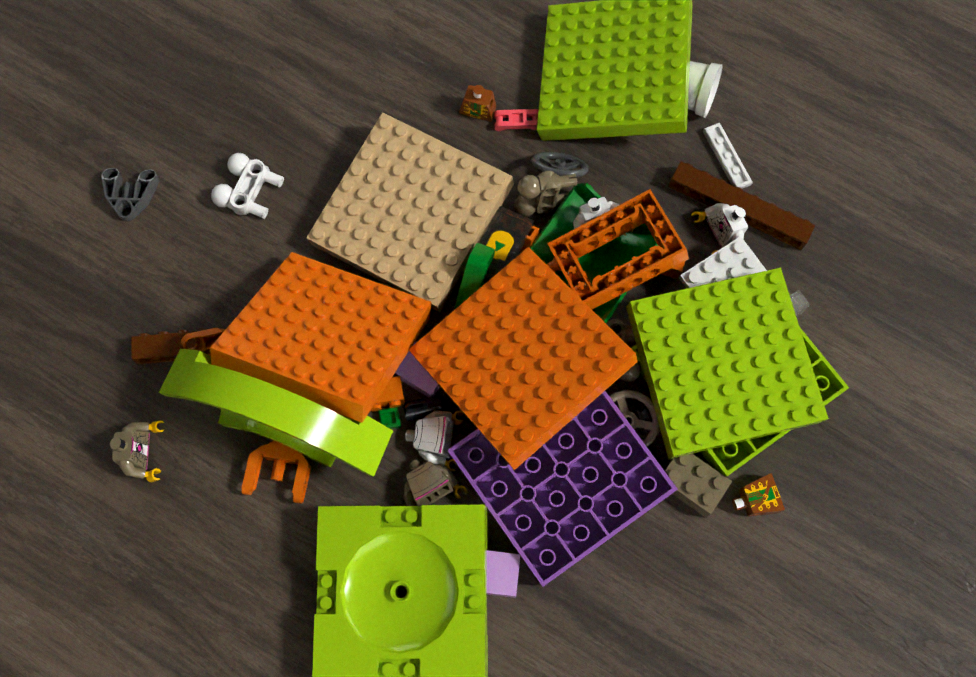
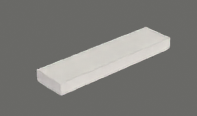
[703,123,753,189]

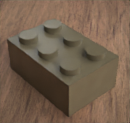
[664,454,732,518]

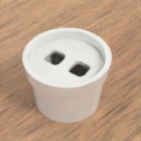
[688,61,722,118]

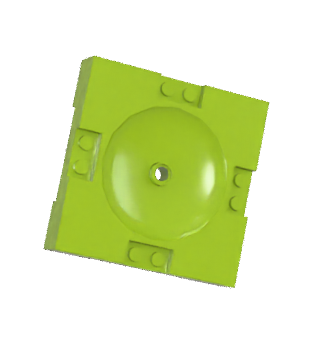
[312,504,488,677]

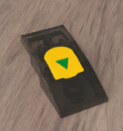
[480,206,534,283]

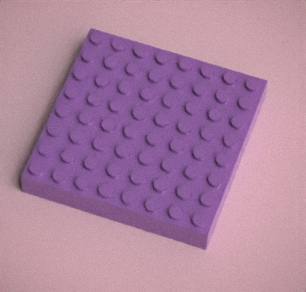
[448,391,678,587]

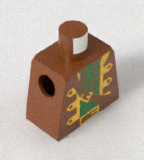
[459,85,496,122]
[732,473,785,516]

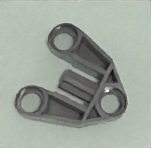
[102,168,160,222]

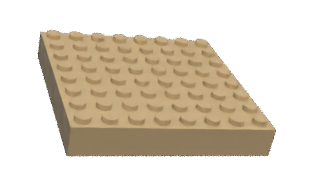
[306,112,514,312]

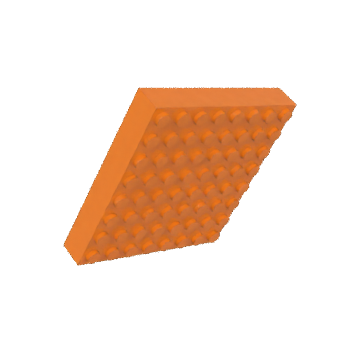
[408,247,638,470]
[210,252,432,423]

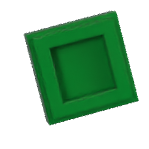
[378,407,401,429]

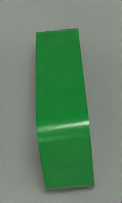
[454,243,496,310]

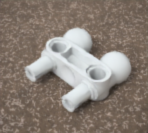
[211,153,284,219]

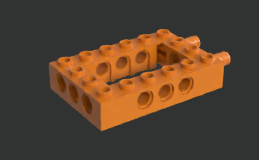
[547,189,689,310]

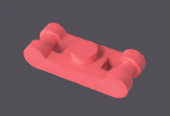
[494,109,539,131]

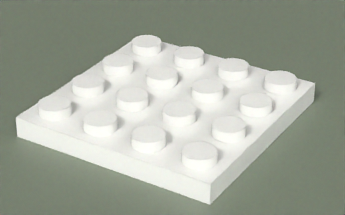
[679,236,767,288]

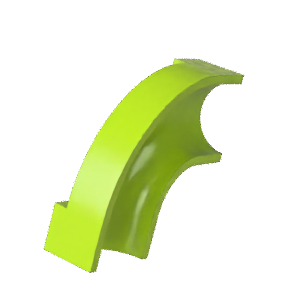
[159,349,393,477]

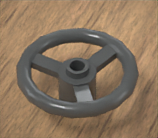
[531,152,589,178]

